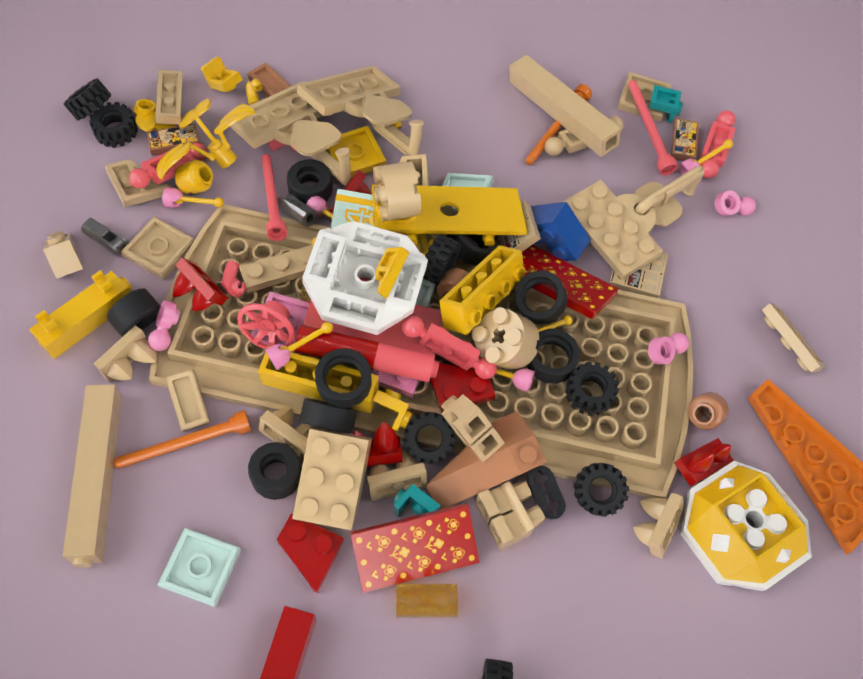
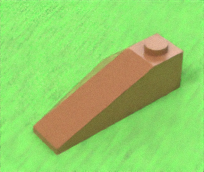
[426,411,547,510]

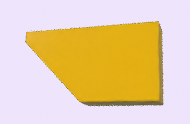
[375,247,410,298]

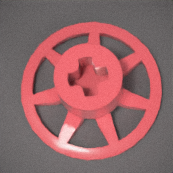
[237,301,296,349]

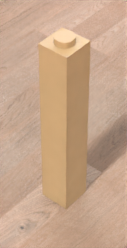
[509,55,621,157]
[62,384,122,568]

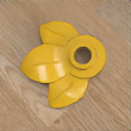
[133,99,175,132]

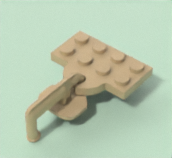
[297,66,424,156]
[230,81,351,185]
[563,166,704,280]

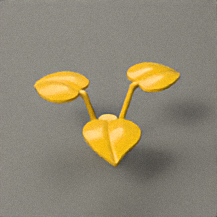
[156,98,256,180]

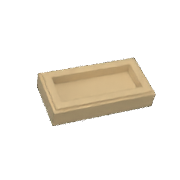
[165,369,210,431]

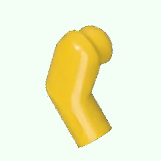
[246,78,263,106]

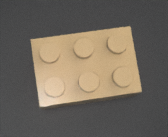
[292,427,372,530]

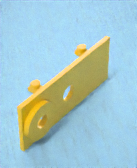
[371,184,527,246]

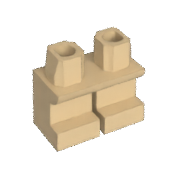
[441,394,505,462]
[475,481,545,552]

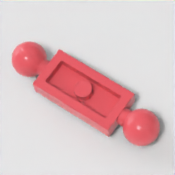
[700,110,736,179]
[129,143,208,189]
[401,315,497,379]

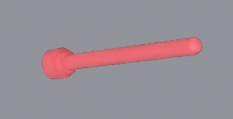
[628,80,678,176]
[261,154,288,241]

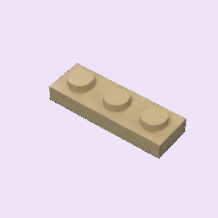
[155,70,183,124]
[239,244,314,293]
[762,303,826,373]

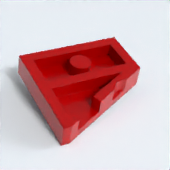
[430,363,496,413]
[277,513,344,593]

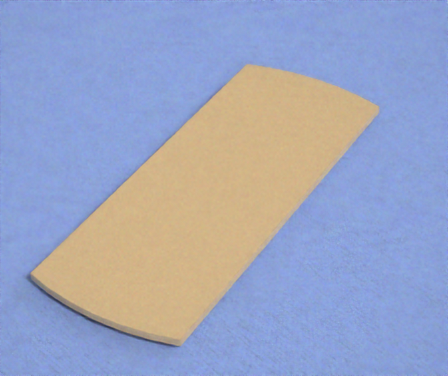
[149,204,693,498]

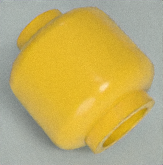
[175,160,213,195]

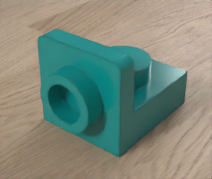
[649,85,683,123]
[393,483,440,517]

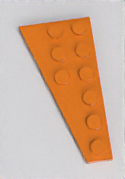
[748,379,863,555]

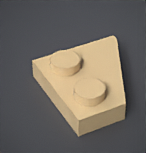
[105,159,170,208]

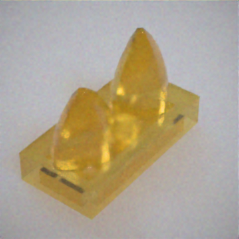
[396,584,458,618]

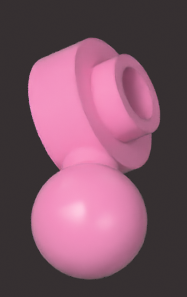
[714,190,756,216]
[148,300,180,351]
[648,332,689,364]

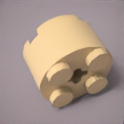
[373,162,421,222]
[472,307,539,369]

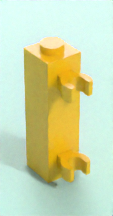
[29,270,133,359]

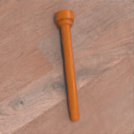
[525,84,592,165]
[113,410,252,468]

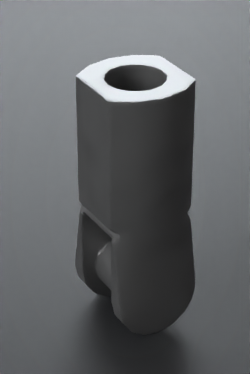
[277,194,317,227]
[81,218,129,255]

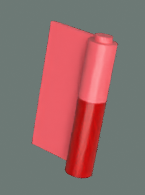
[294,300,442,383]

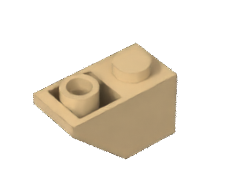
[43,231,83,279]

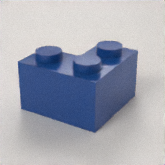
[531,202,591,261]

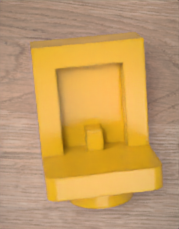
[201,56,243,93]
[373,389,413,432]

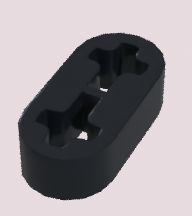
[527,465,566,520]

